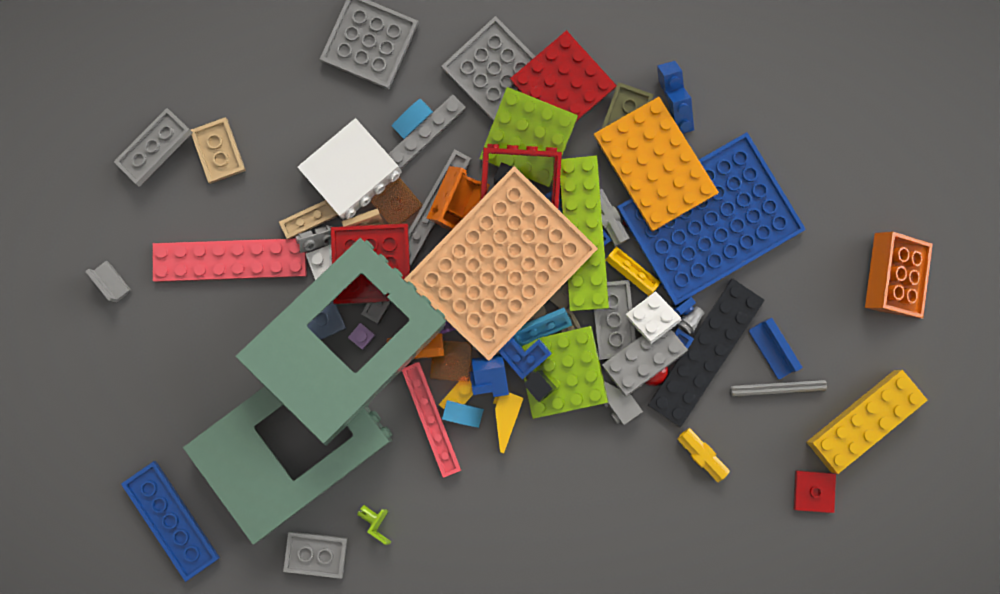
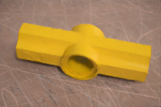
[677,428,730,482]

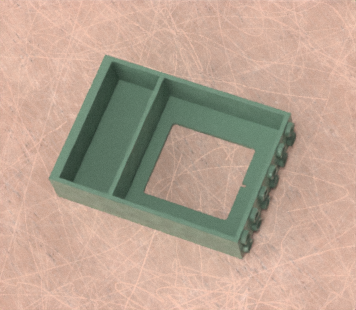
[236,238,446,446]
[183,386,393,545]

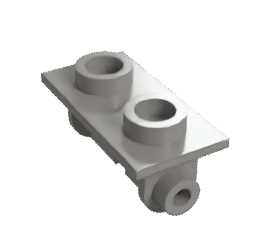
[295,225,332,253]

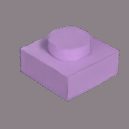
[348,323,376,350]

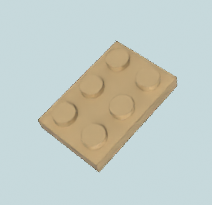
[191,117,246,184]

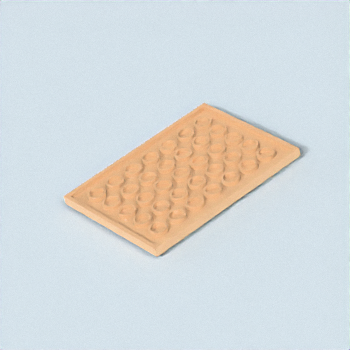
[404,166,598,361]

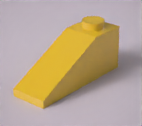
[493,393,523,453]

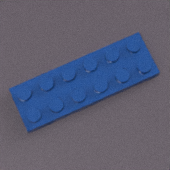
[121,461,220,582]

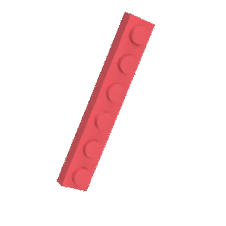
[402,362,461,478]

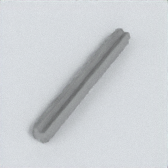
[730,380,827,396]

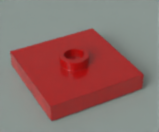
[794,470,836,513]

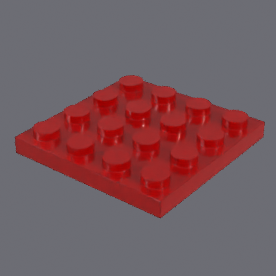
[510,30,617,122]
[331,224,410,305]

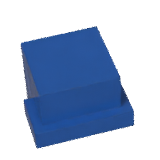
[470,354,509,397]

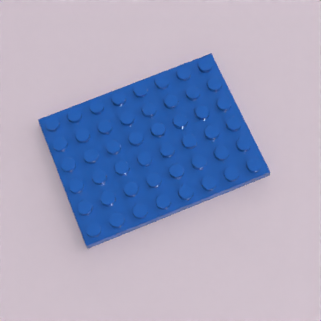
[616,132,806,306]

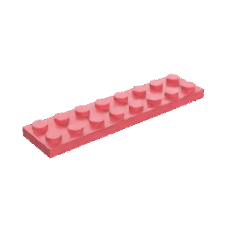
[153,238,307,282]

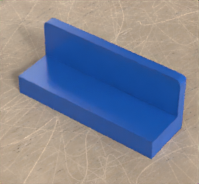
[749,318,803,379]

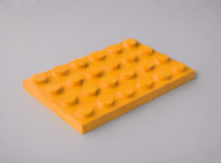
[593,97,719,232]

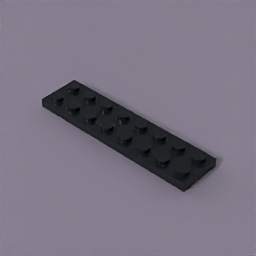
[648,279,765,427]

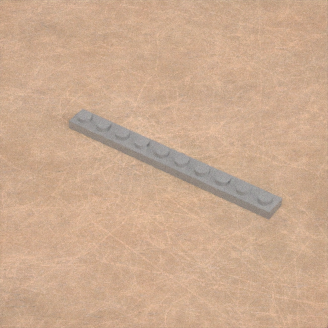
[361,149,471,324]

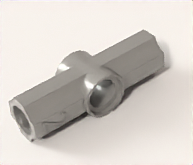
[600,189,630,247]

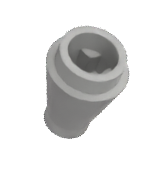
[677,307,704,335]

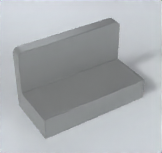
[86,261,132,303]

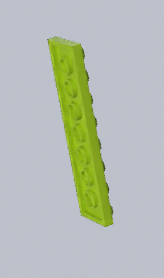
[560,155,609,312]

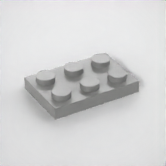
[283,531,348,579]

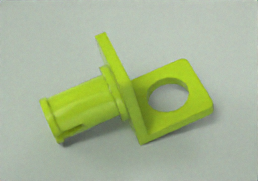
[357,505,391,545]

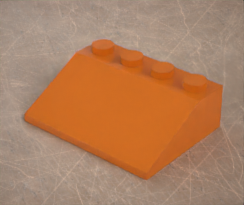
[865,232,933,318]

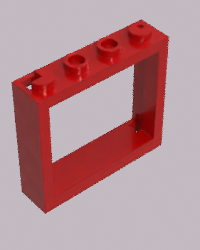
[480,144,562,209]

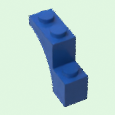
[657,61,694,134]

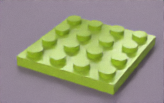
[479,87,578,187]
[521,326,609,419]

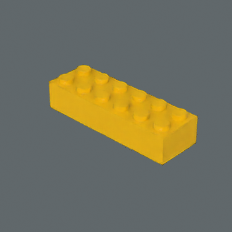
[806,370,928,474]

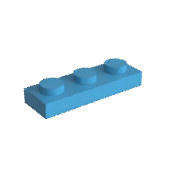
[513,308,572,346]

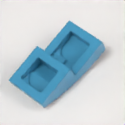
[392,99,433,139]
[442,400,484,428]

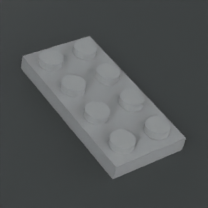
[114,108,193,187]
[593,280,636,360]
[602,329,688,397]

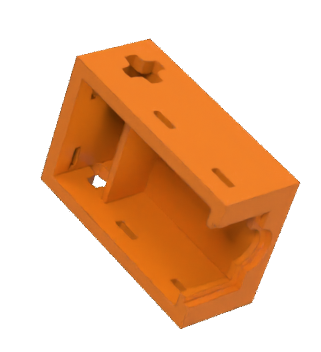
[426,166,490,231]

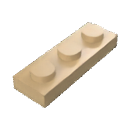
[279,200,339,239]

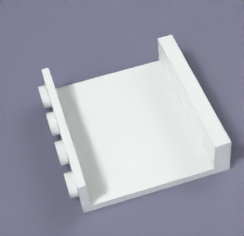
[298,118,402,221]

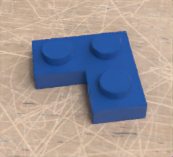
[498,337,552,379]

